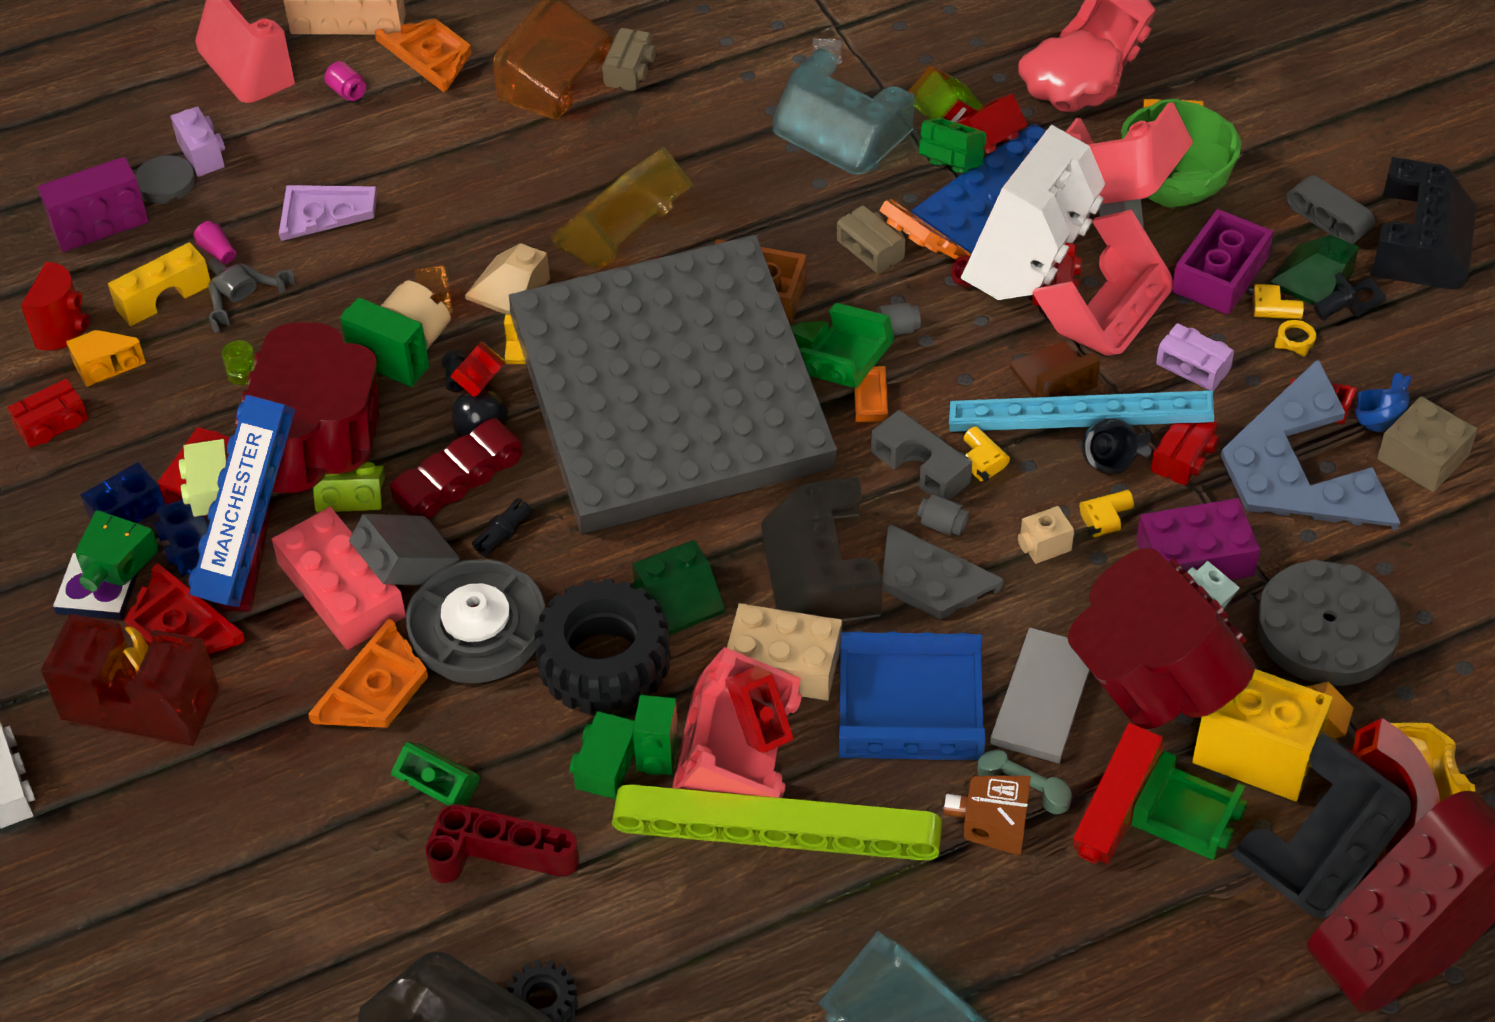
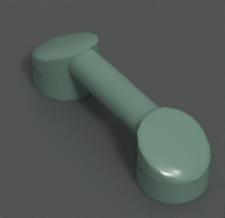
[977,750,1072,814]

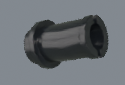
[442,350,466,392]

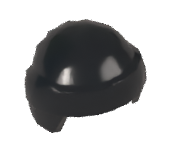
[1082,418,1153,475]

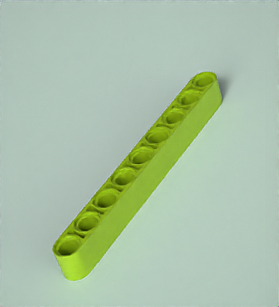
[612,785,942,861]

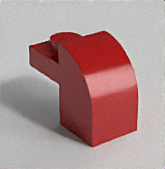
[450,341,506,398]

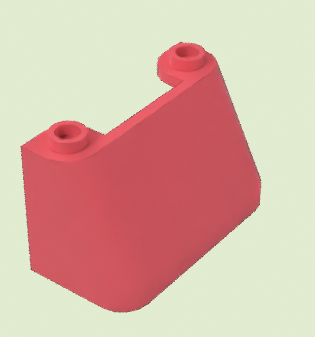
[195,0,295,103]
[673,647,802,798]

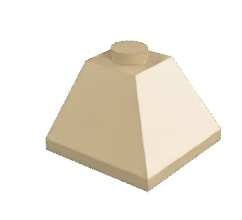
[465,243,550,315]

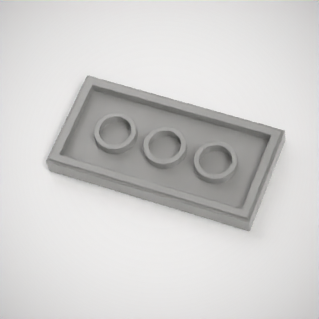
[990,627,1090,764]

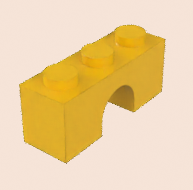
[108,242,211,327]

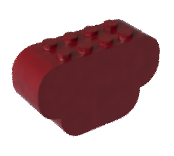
[235,322,380,493]
[1068,548,1255,729]
[1307,791,1495,1012]

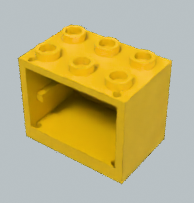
[1192,669,1333,802]

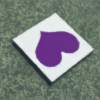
[53,553,139,620]

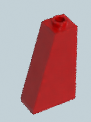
[1073,723,1163,864]

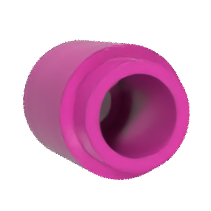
[324,61,366,101]

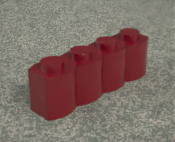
[390,418,522,519]

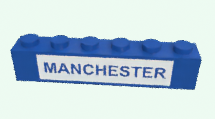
[189,395,296,607]

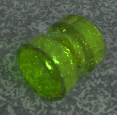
[221,340,255,385]

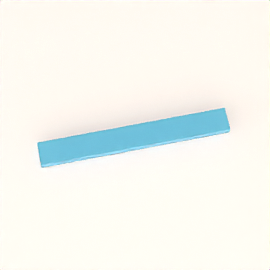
[949,390,1214,432]

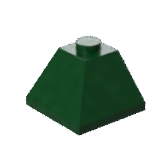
[1269,235,1359,305]

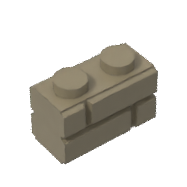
[602,28,656,91]
[837,205,905,274]

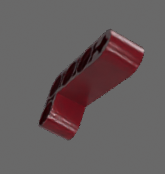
[425,804,580,883]

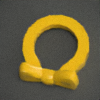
[1275,320,1316,357]

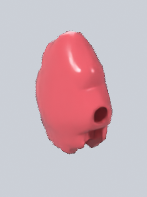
[1018,30,1123,112]

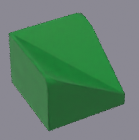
[791,321,829,350]

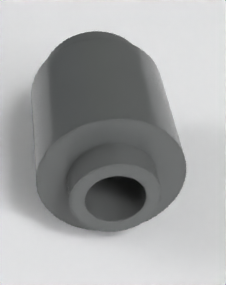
[877,302,921,336]
[917,493,970,536]

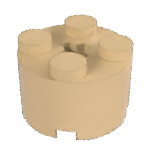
[381,280,451,350]

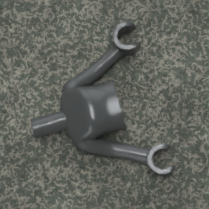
[207,258,296,333]

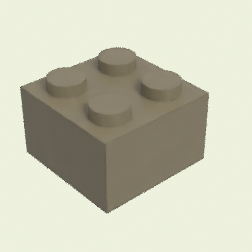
[1377,396,1478,493]

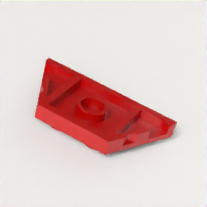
[124,563,245,666]

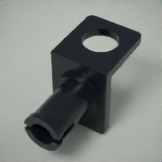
[1313,272,1386,321]

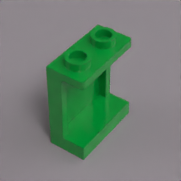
[799,303,895,388]
[1131,750,1248,861]

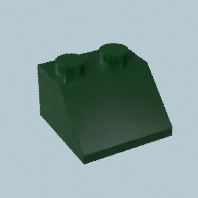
[632,539,725,635]

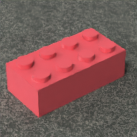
[272,507,406,650]

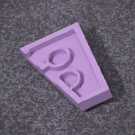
[279,185,377,241]

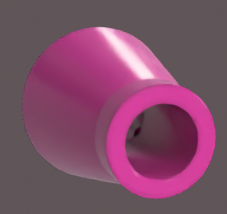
[194,221,237,264]

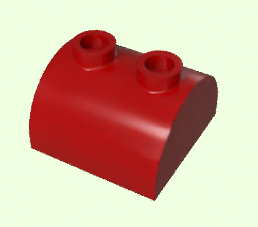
[21,261,90,351]

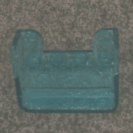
[773,48,914,175]

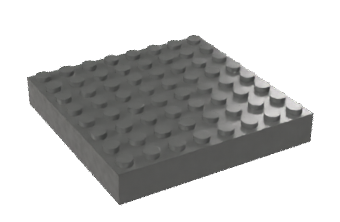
[509,235,837,534]

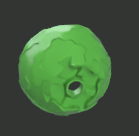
[1121,99,1241,209]

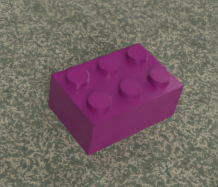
[37,156,149,252]
[1172,209,1274,315]
[1136,498,1260,580]

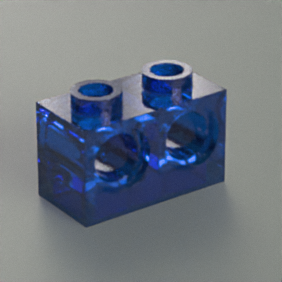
[80,462,165,523]
[154,499,208,577]

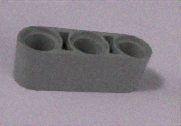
[1286,175,1375,244]

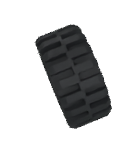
[534,579,671,714]

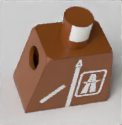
[944,776,1031,855]

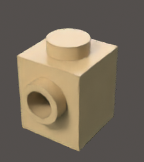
[1018,506,1074,564]

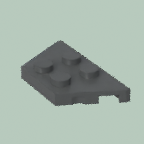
[882,524,1003,620]

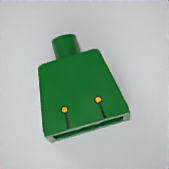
[76,510,159,592]

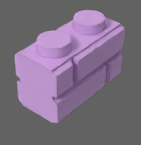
[1156,323,1234,391]

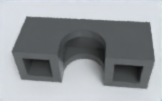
[871,410,972,500]

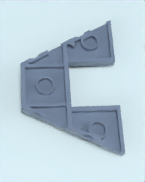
[1221,360,1400,530]

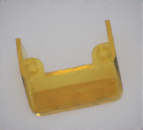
[550,147,694,269]

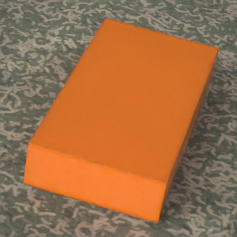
[854,366,888,422]

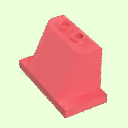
[1060,0,1156,68]

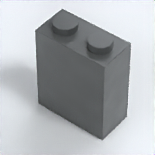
[349,514,460,585]

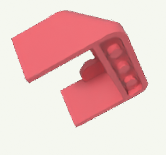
[1066,102,1193,204]
[1032,209,1173,356]

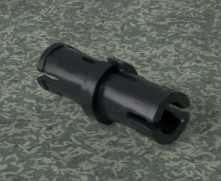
[472,498,532,558]

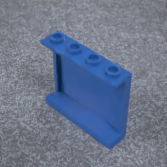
[839,631,985,760]

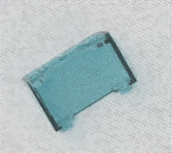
[818,931,988,1022]

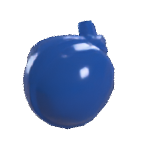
[1354,373,1413,433]

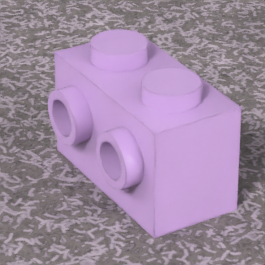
[170,106,225,177]

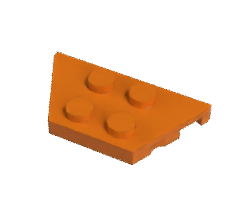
[375,18,472,92]
[879,199,971,260]
[308,618,428,728]

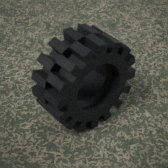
[506,960,578,1022]

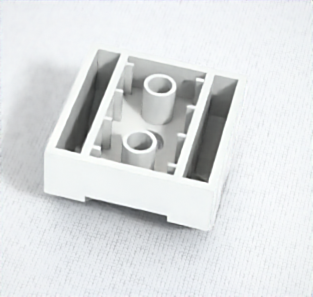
[961,125,1105,300]

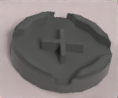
[135,155,195,204]

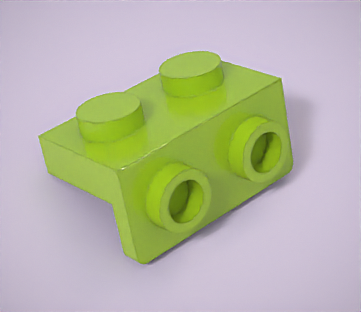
[313,462,385,512]

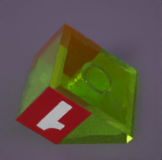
[908,65,983,122]

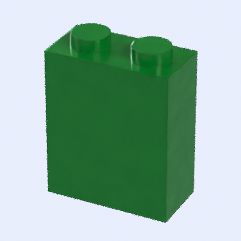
[340,297,430,387]

